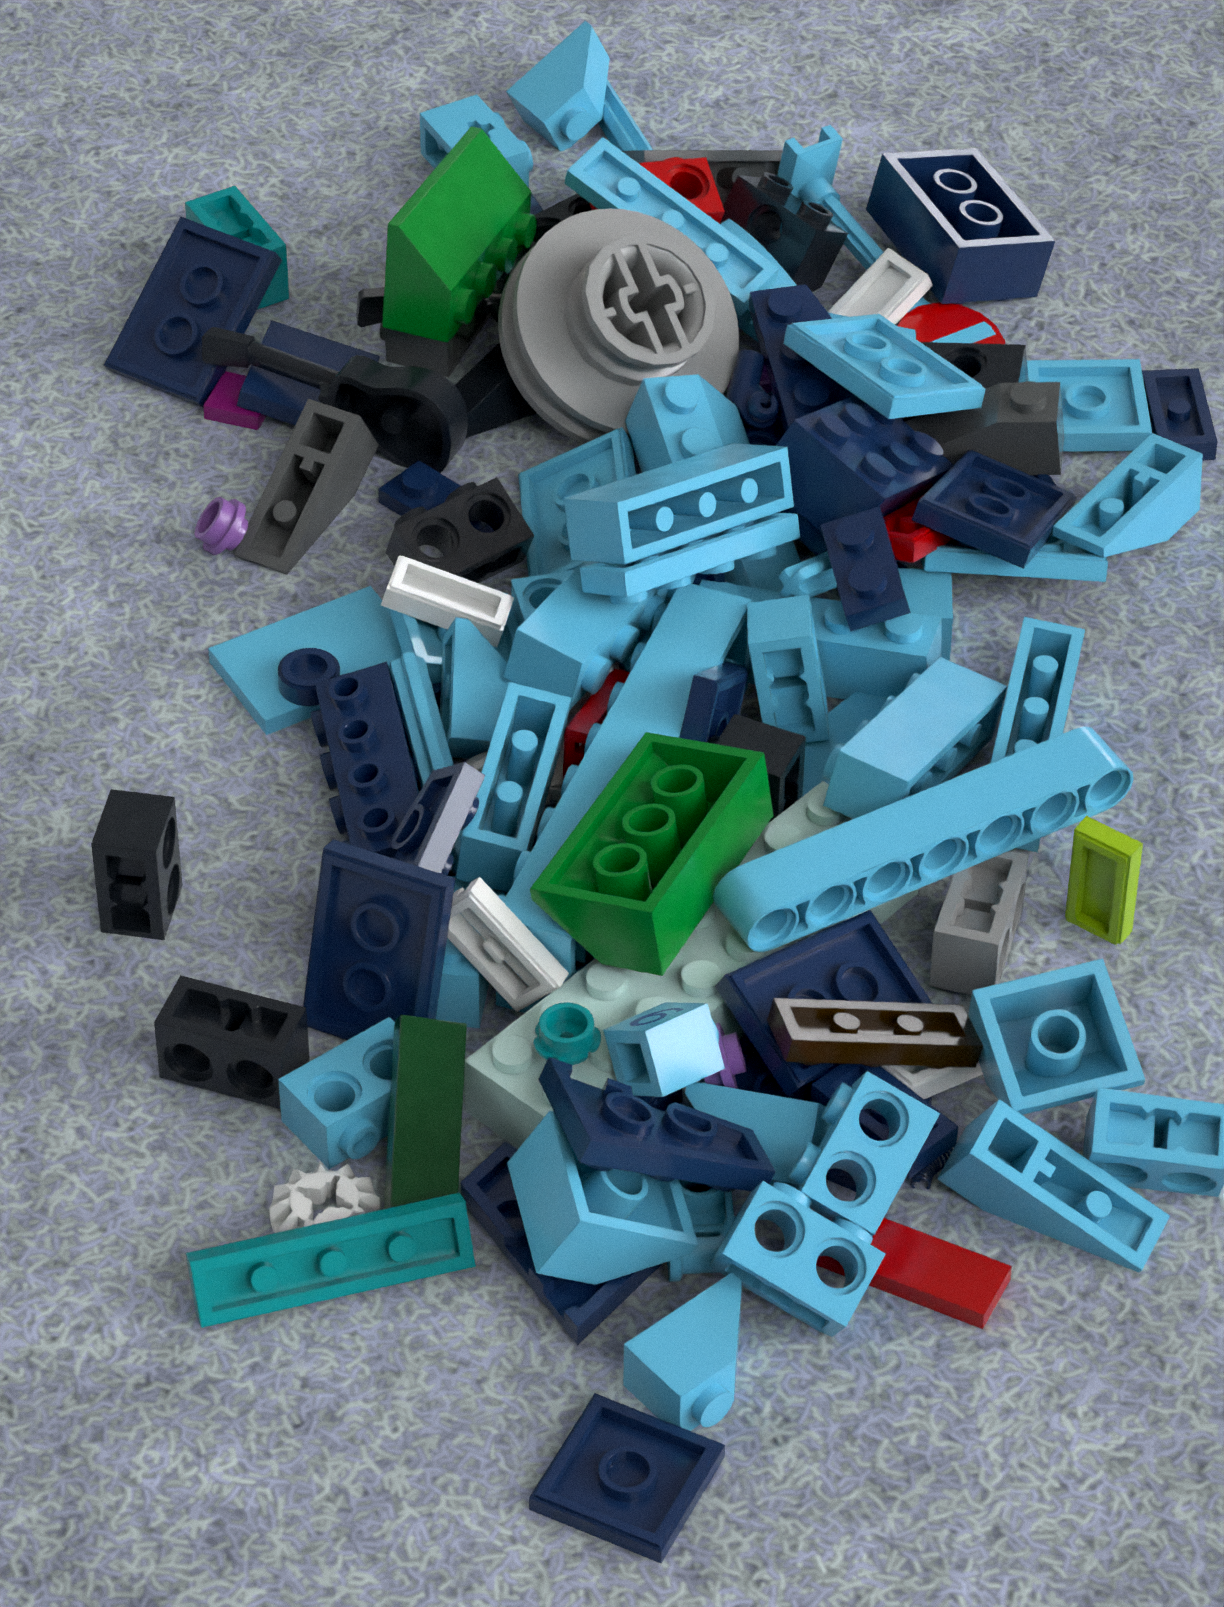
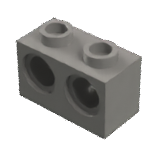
[929,850,1029,995]

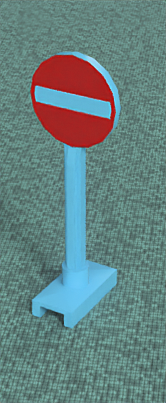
[777,125,1005,344]

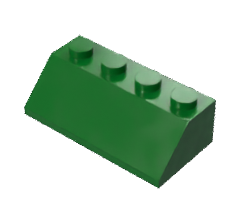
[382,126,537,343]
[530,732,773,976]

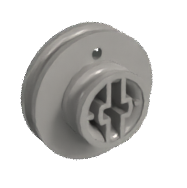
[498,208,739,447]

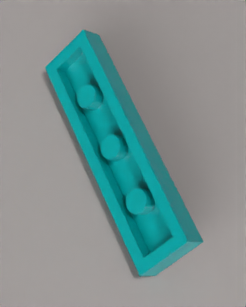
[185,1193,476,1328]

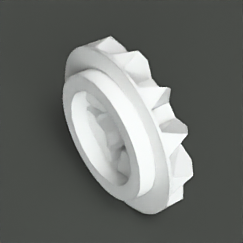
[269,1161,381,1233]

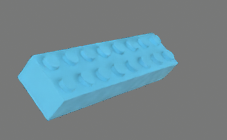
[496,584,752,1013]

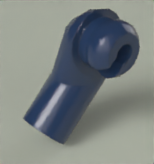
[727,350,779,428]

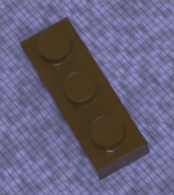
[767,998,983,1069]

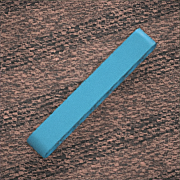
[713,726,1134,952]

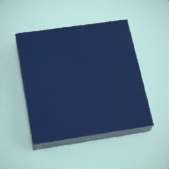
[237,320,380,425]
[679,662,749,743]
[529,1393,725,1564]

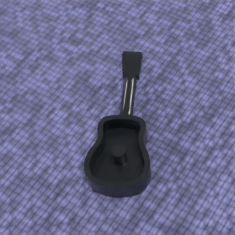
[202,327,468,473]

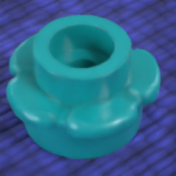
[533,1002,601,1065]

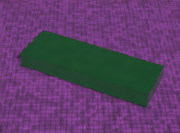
[384,1014,467,1209]

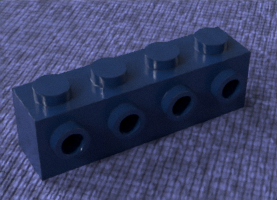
[310,661,421,858]

